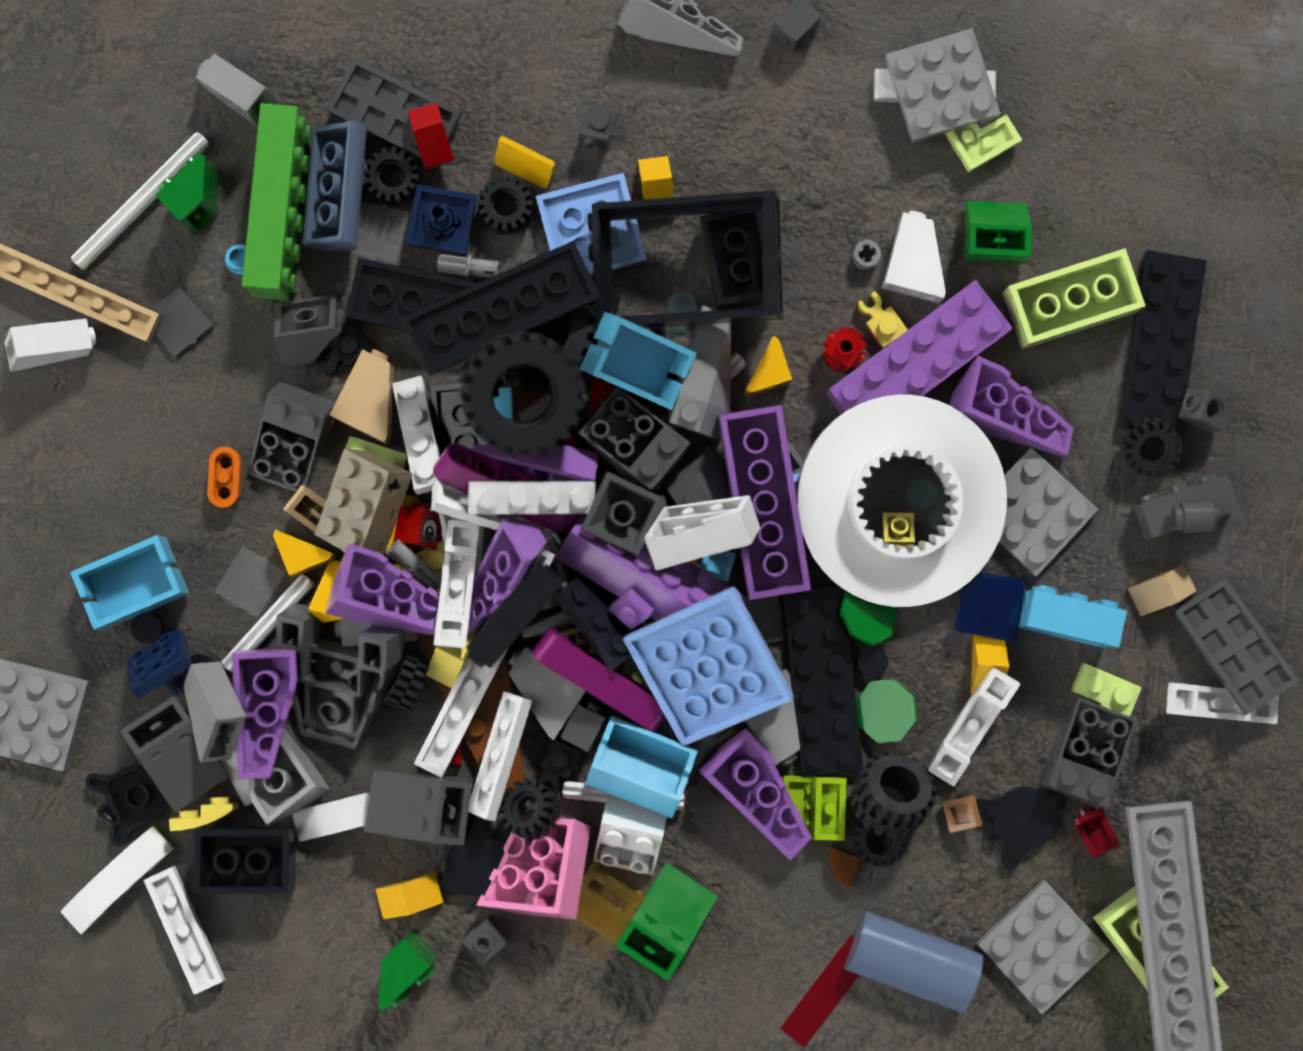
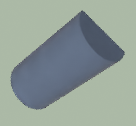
[303,120,367,252]
[844,910,983,1014]

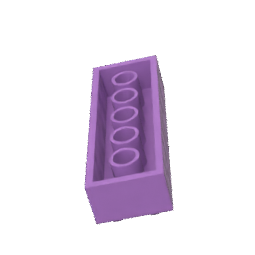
[826,280,1013,414]
[718,405,811,600]
[555,514,749,621]

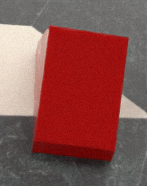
[408,103,455,170]

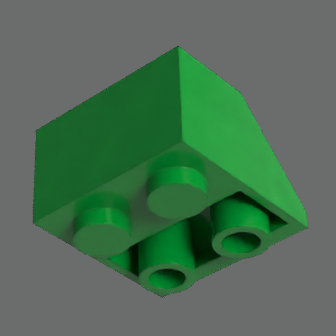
[155,153,219,235]
[963,201,1032,264]
[378,930,437,1011]

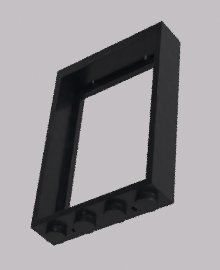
[588,190,783,328]

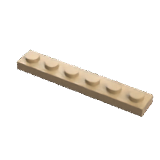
[0,244,162,343]

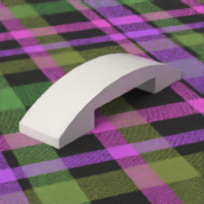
[434,520,480,649]
[928,667,1020,786]
[1166,683,1279,724]
[292,792,369,842]
[61,826,175,935]

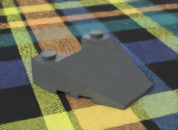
[276,603,405,749]

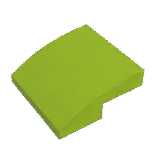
[781,775,847,841]

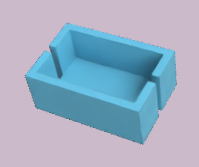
[580,312,697,410]
[70,535,190,630]
[1015,585,1127,648]
[585,716,698,819]

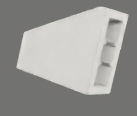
[881,211,946,304]
[4,318,96,372]

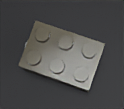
[314,448,412,556]

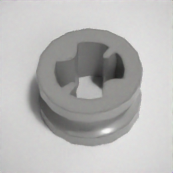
[852,240,881,270]

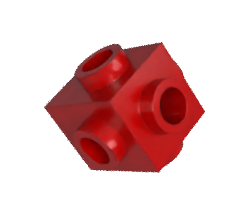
[821,326,867,374]

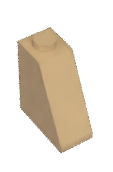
[329,349,394,446]

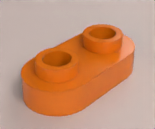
[207,447,242,509]

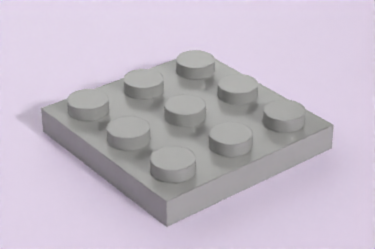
[885,28,1000,143]
[998,447,1099,577]
[0,659,91,771]
[976,880,1110,1014]

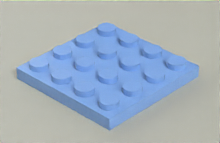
[623,586,794,747]

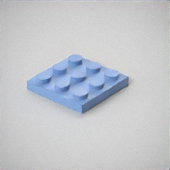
[536,173,647,274]

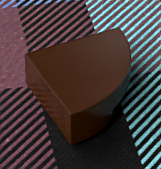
[828,846,860,887]

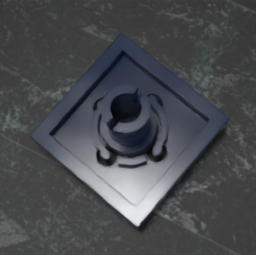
[405,184,478,256]
[127,628,192,699]

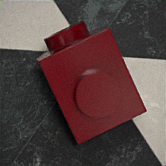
[1074,807,1120,860]

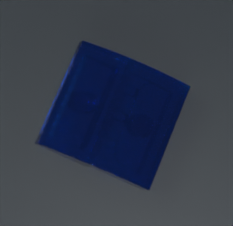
[954,571,1025,643]

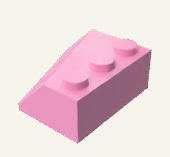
[477,815,591,920]

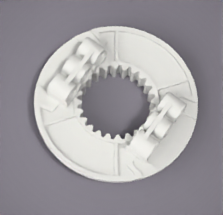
[797,395,1007,607]

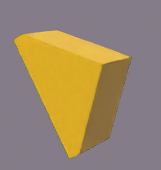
[638,156,674,220]
[744,336,792,397]
[273,530,337,577]
[970,634,1009,695]
[376,872,444,919]

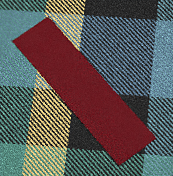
[780,934,859,1048]

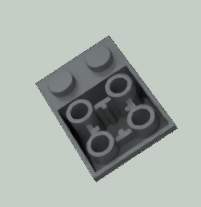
[247,381,336,492]
[578,386,690,494]
[120,695,230,813]
[1040,697,1137,808]
[364,769,472,846]

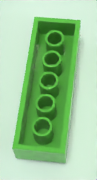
[242,103,312,301]

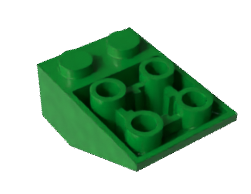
[615,862,718,981]

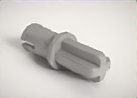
[437,254,498,279]
[385,539,442,590]

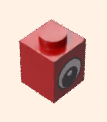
[393,502,441,550]

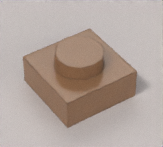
[942,795,982,833]

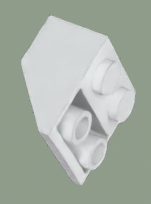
[593,795,667,876]

